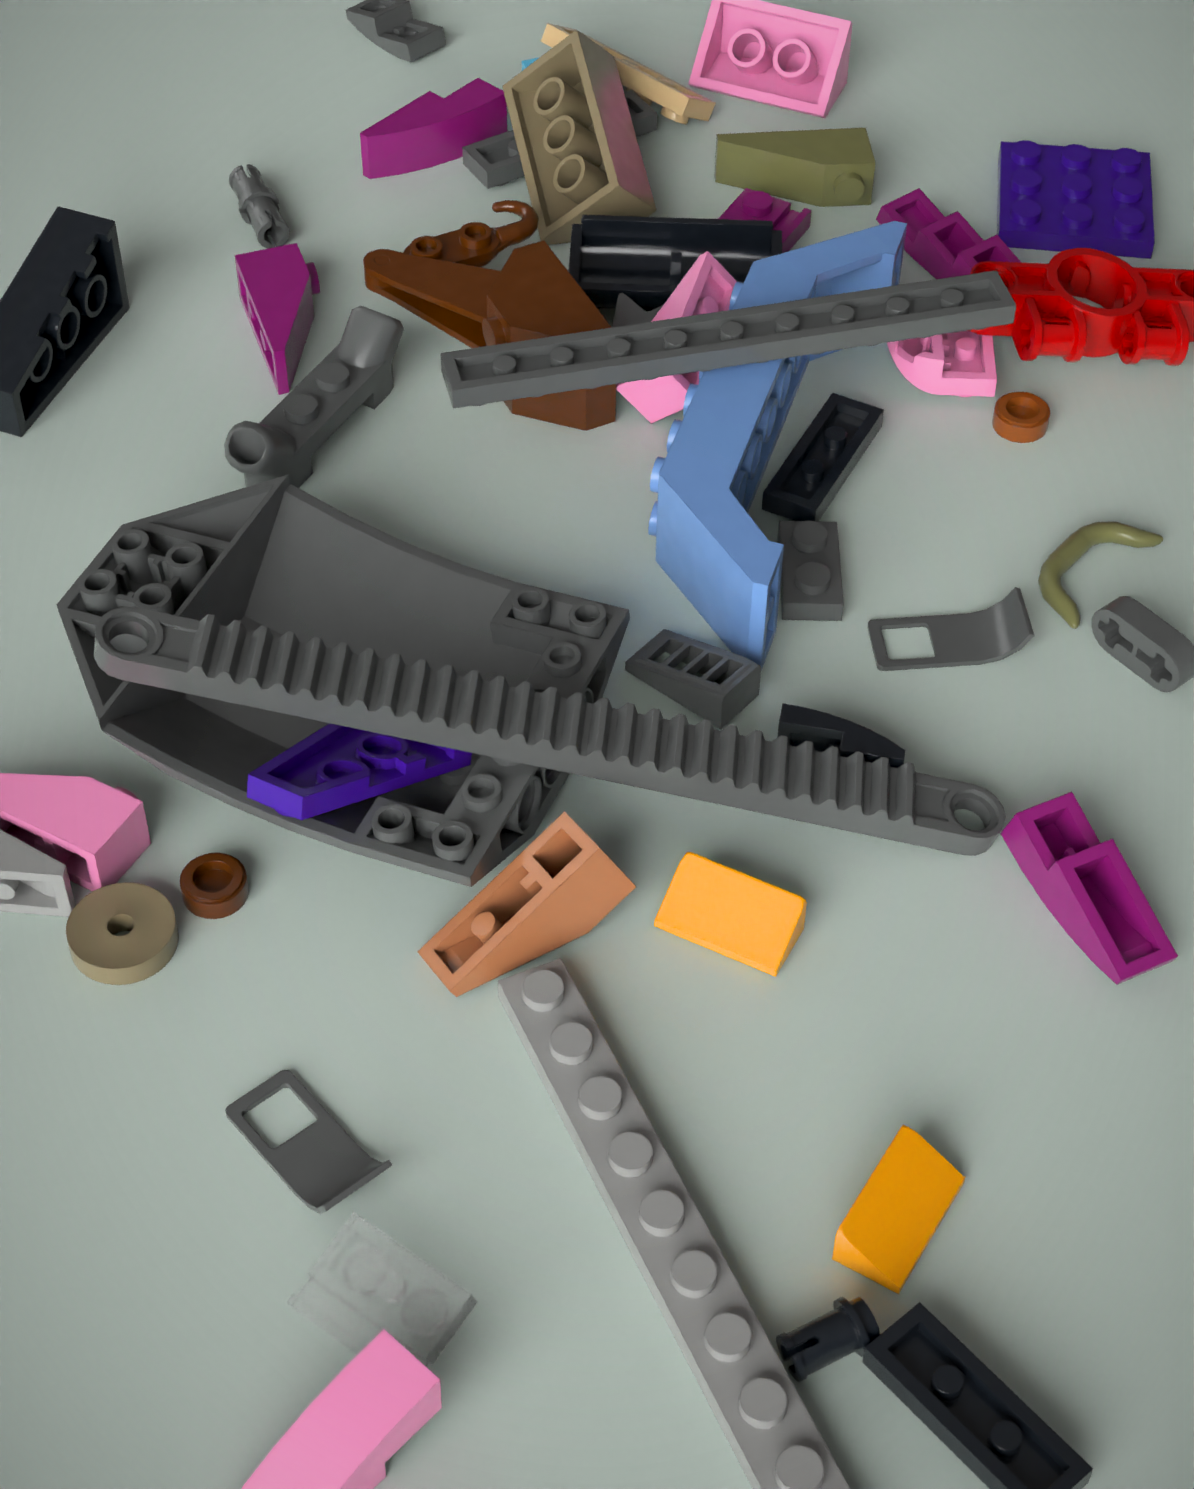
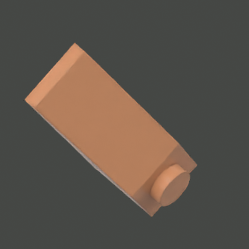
[417,811,636,997]

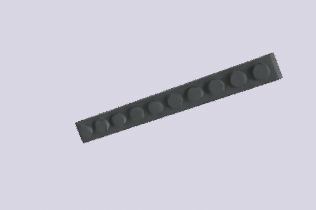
[440,271,1016,409]

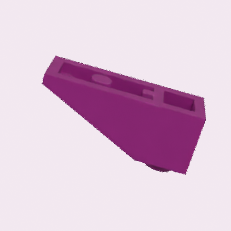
[234,243,320,395]

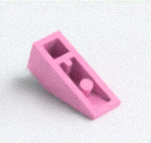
[616,251,736,424]
[0,773,151,891]

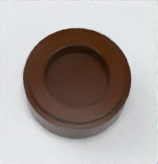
[180,853,249,919]

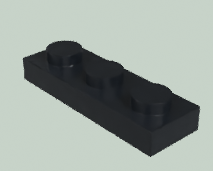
[762,393,884,521]
[862,1302,1093,1489]

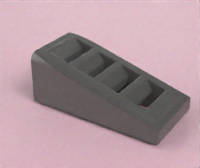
[625,629,761,729]

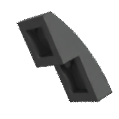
[345,0,446,62]

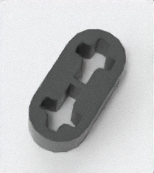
[1092,596,1194,693]

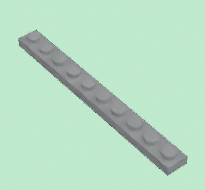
[498,958,850,1489]

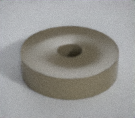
[66,882,179,985]

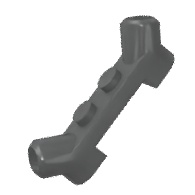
[224,306,404,488]

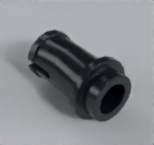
[776,1296,880,1382]

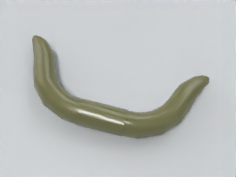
[1038,522,1163,629]

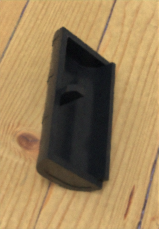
[568,215,782,311]

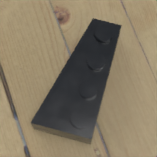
[0,206,130,437]

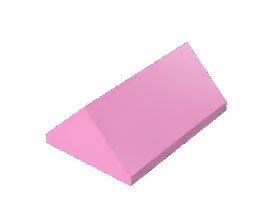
[688,0,853,118]

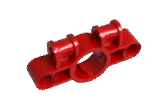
[968,248,1194,366]

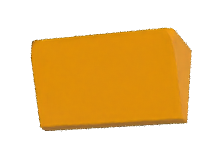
[654,852,807,977]
[832,1124,965,1294]

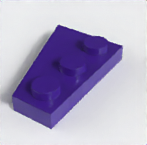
[247,723,472,820]

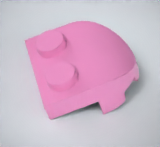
[887,330,997,397]

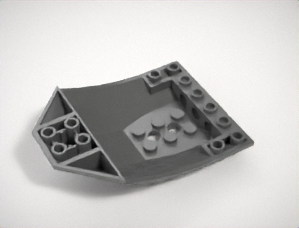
[56,474,630,887]

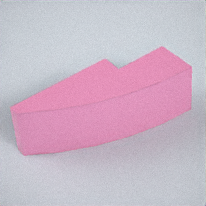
[241,1329,442,1489]

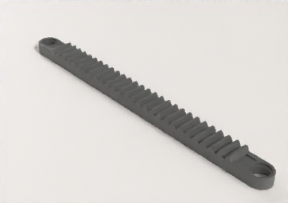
[94,606,1006,856]

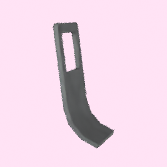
[867,587,1035,671]
[225,1070,392,1214]

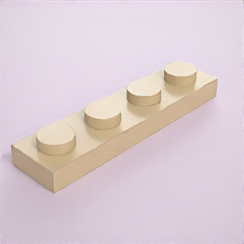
[541,23,716,124]

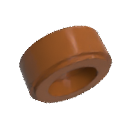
[992,392,1050,443]

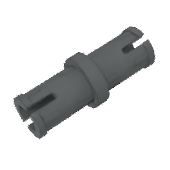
[229,164,290,249]

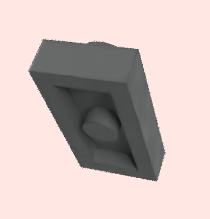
[777,521,844,621]

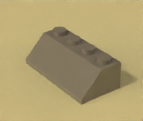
[502,30,657,245]

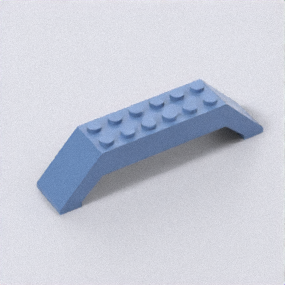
[649,220,906,673]

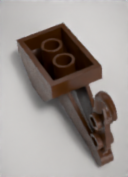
[363,200,616,431]

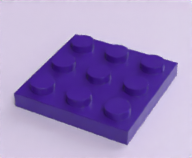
[997,140,1155,259]

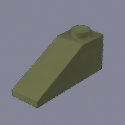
[714,127,876,207]

